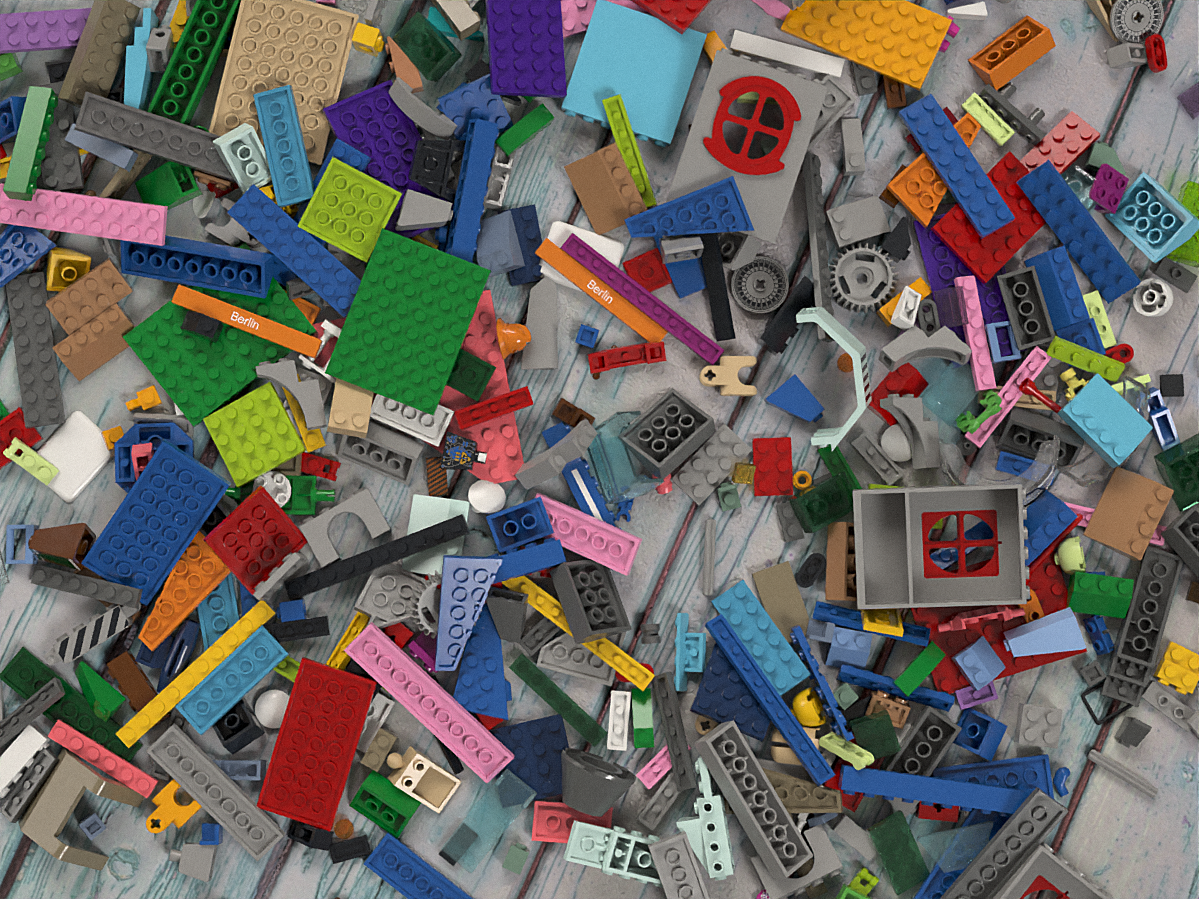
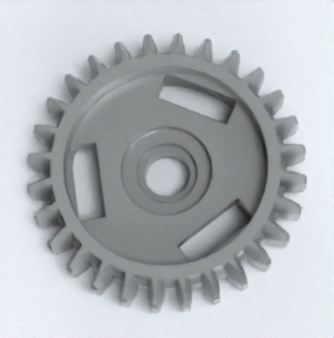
[829,243,898,314]
[410,570,482,639]

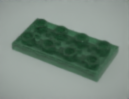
[867,810,930,895]

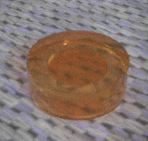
[837,353,854,373]
[334,819,354,839]

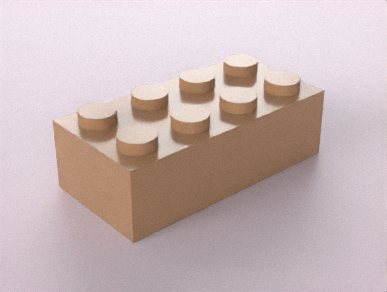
[45,257,133,336]

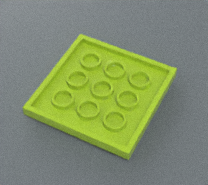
[298,157,403,263]
[203,382,306,488]

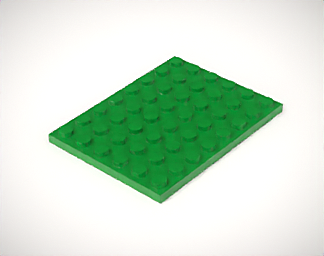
[325,228,491,416]
[123,243,317,427]

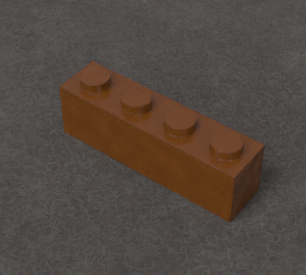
[107,651,171,729]

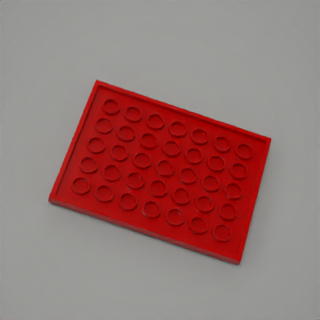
[910,550,1087,694]

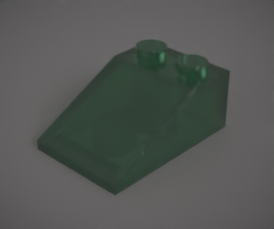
[392,11,462,82]
[788,471,854,533]

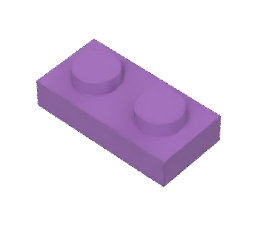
[955,680,998,710]

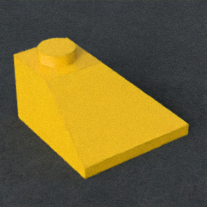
[47,247,91,292]

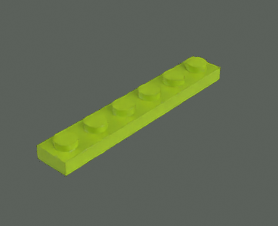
[602,94,657,207]

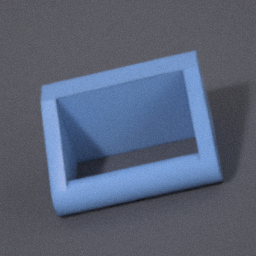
[985,321,1021,364]
[6,525,39,564]

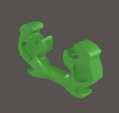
[955,389,1002,434]

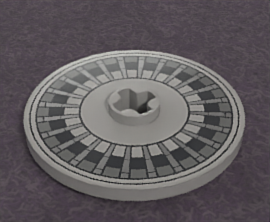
[1110,0,1164,44]
[731,256,789,314]

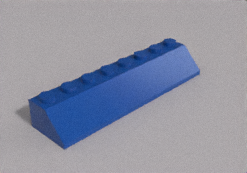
[120,235,274,298]

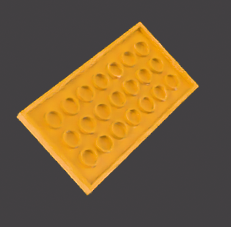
[780,0,952,91]

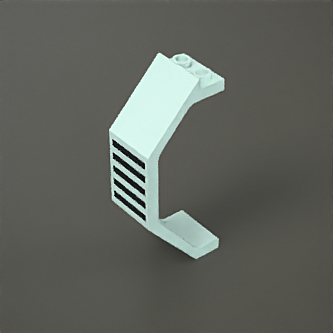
[796,307,872,451]

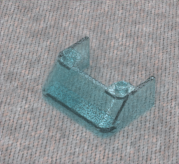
[587,411,664,504]

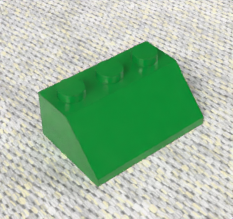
[1066,572,1134,619]
[349,770,421,839]

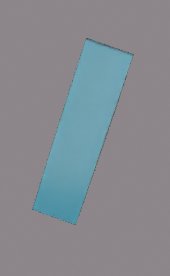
[122,8,159,151]

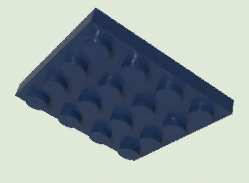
[690,642,771,742]
[488,713,569,808]

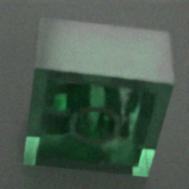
[849,709,901,760]

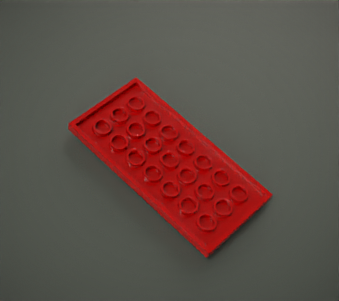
[256,657,377,831]

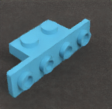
[674,613,706,691]

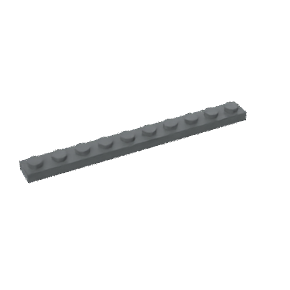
[803,152,835,342]

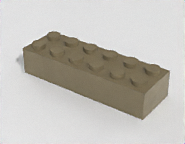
[58,0,141,109]

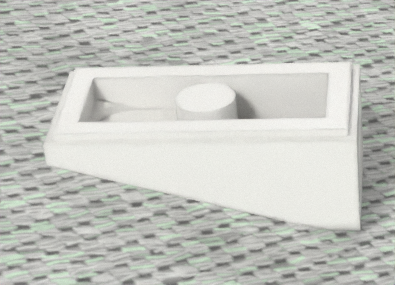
[944,2,988,20]
[891,286,922,331]

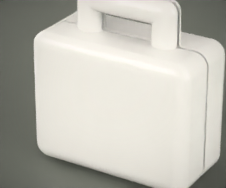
[539,221,624,292]
[37,411,115,503]

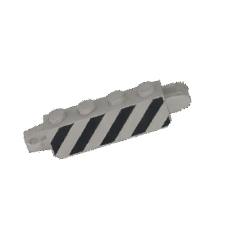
[44,603,142,666]

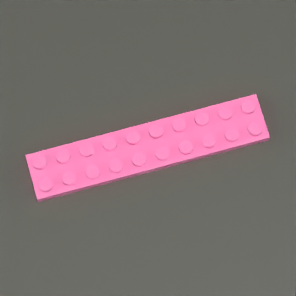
[0,183,168,246]
[344,622,515,783]

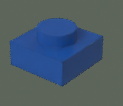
[575,324,599,349]

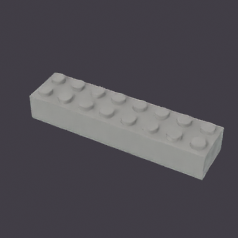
[694,720,813,879]

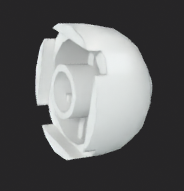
[1133,278,1173,317]

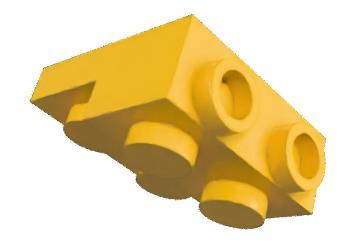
[1153,641,1199,695]

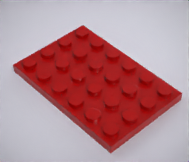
[931,151,1046,284]

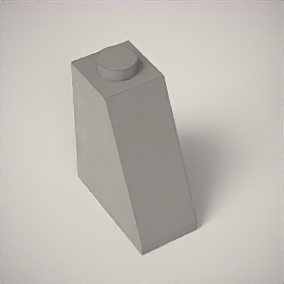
[395,189,454,231]

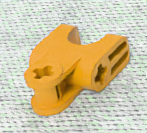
[146,779,202,834]

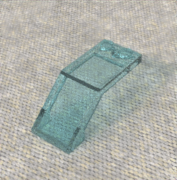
[441,769,537,874]

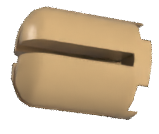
[771,726,820,765]

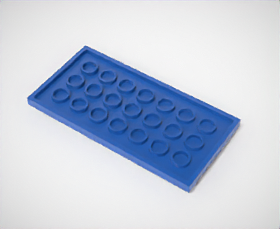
[81,439,231,606]

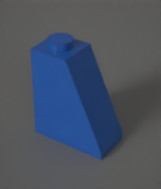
[764,374,825,423]

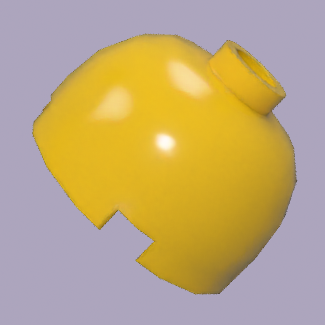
[790,687,826,728]

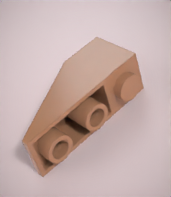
[385,36,424,94]

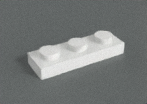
[607,690,631,751]

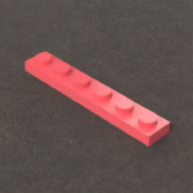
[47,719,159,798]

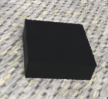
[1160,374,1184,397]

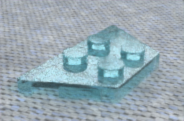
[917,821,993,873]

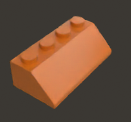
[968,15,1056,90]

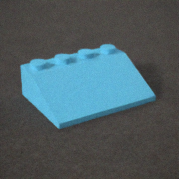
[1105,172,1199,263]
[1057,373,1153,468]

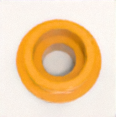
[793,471,812,490]

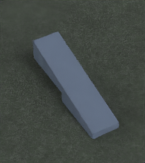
[65,123,138,172]
[212,760,266,781]

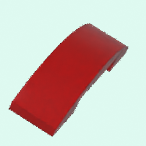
[588,341,667,374]

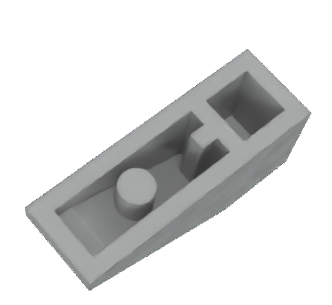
[841,118,865,176]

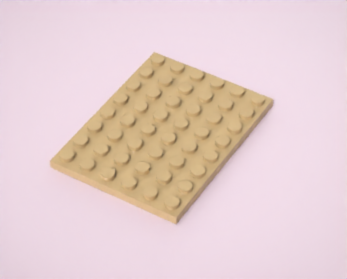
[209,0,359,165]

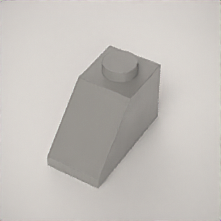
[1107,43,1148,69]

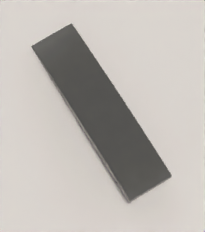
[1100,546,1183,707]

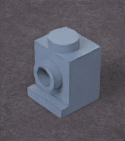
[78,812,107,840]

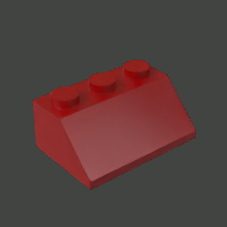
[867,362,929,426]

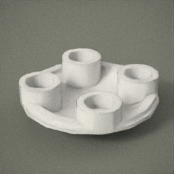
[881,424,912,462]
[253,471,291,507]
[468,480,506,514]
[255,689,290,728]

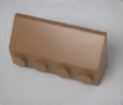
[53,303,135,381]
[825,522,857,601]

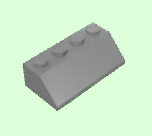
[338,422,424,485]

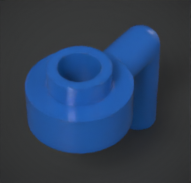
[435,225,448,252]

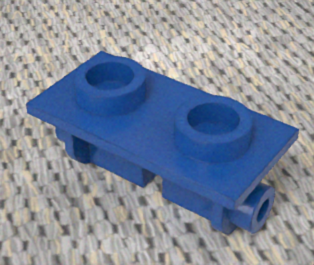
[1083,615,1114,656]

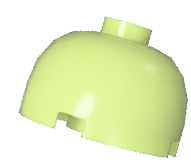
[1054,536,1087,575]

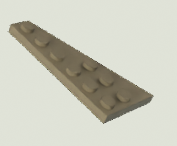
[724,767,843,814]

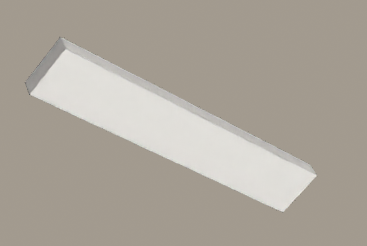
[730,30,845,79]

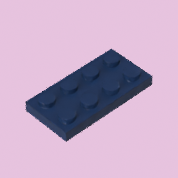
[497,204,543,287]

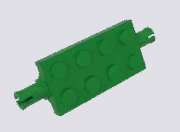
[225,476,335,515]

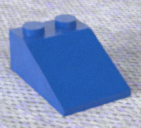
[485,496,554,554]

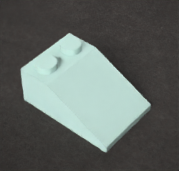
[212,123,272,194]

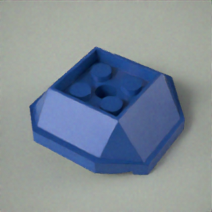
[114,422,194,493]

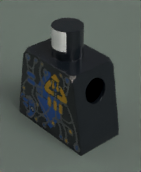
[440,432,487,470]

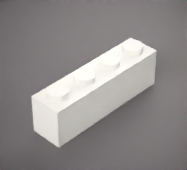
[0,723,51,798]

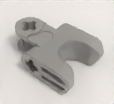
[205,198,262,248]

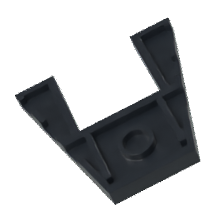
[408,140,466,204]

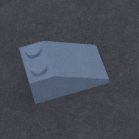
[477,211,525,277]

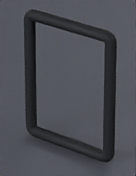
[1081,682,1133,725]

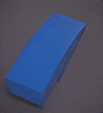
[1136,387,1181,451]

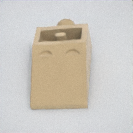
[387,746,462,813]

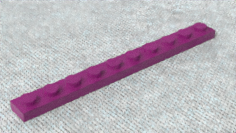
[560,233,724,366]

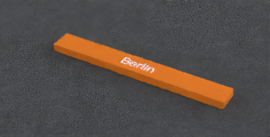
[534,238,668,343]
[171,285,323,359]

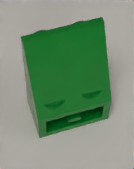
[135,161,203,210]

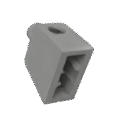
[146,25,174,73]
[169,842,218,882]

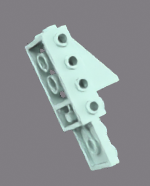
[676,755,735,880]
[563,820,663,888]

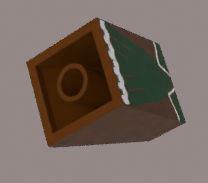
[28,523,96,571]

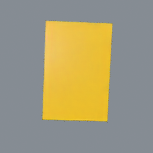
[860,608,904,637]

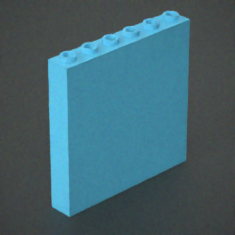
[561,0,707,148]

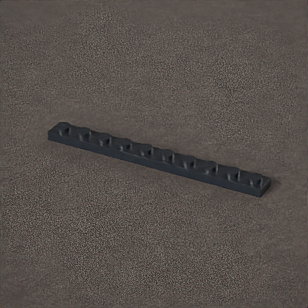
[284,514,470,601]

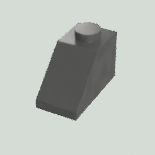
[1114,716,1152,748]

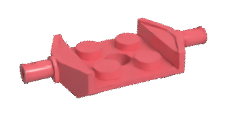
[937,606,1025,633]

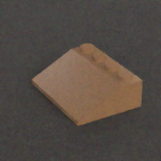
[564,142,648,235]
[1083,466,1174,561]

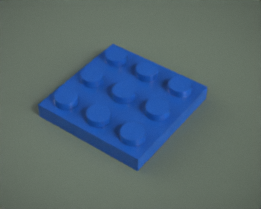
[437,74,513,140]

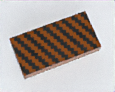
[426,456,449,496]

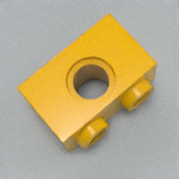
[352,22,385,57]

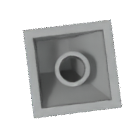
[718,231,762,270]

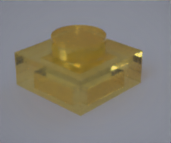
[731,462,756,485]

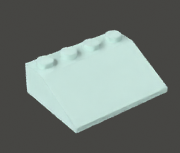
[402,494,471,576]

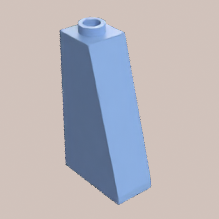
[1003,607,1086,657]

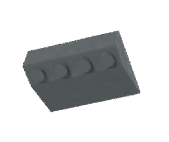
[618,388,716,481]
[550,560,632,644]

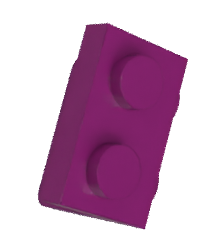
[1089,163,1129,214]
[408,620,439,673]

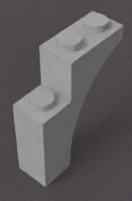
[878,325,972,372]
[255,358,327,431]
[880,394,941,469]
[515,419,598,490]

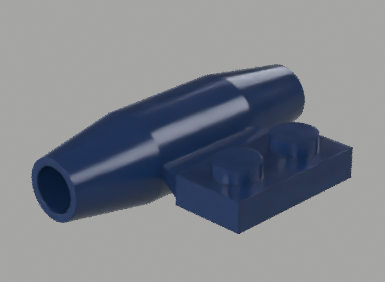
[135,619,201,693]

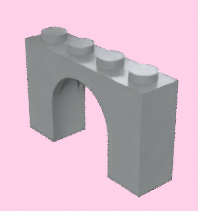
[299,488,392,567]
[831,769,919,861]
[751,824,843,899]

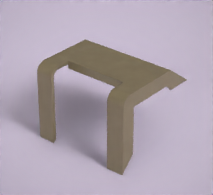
[18,747,145,871]

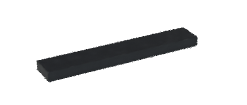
[699,233,736,342]

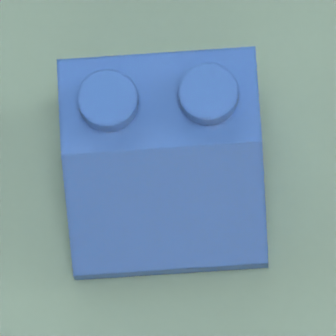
[825,627,873,670]
[951,636,1006,691]

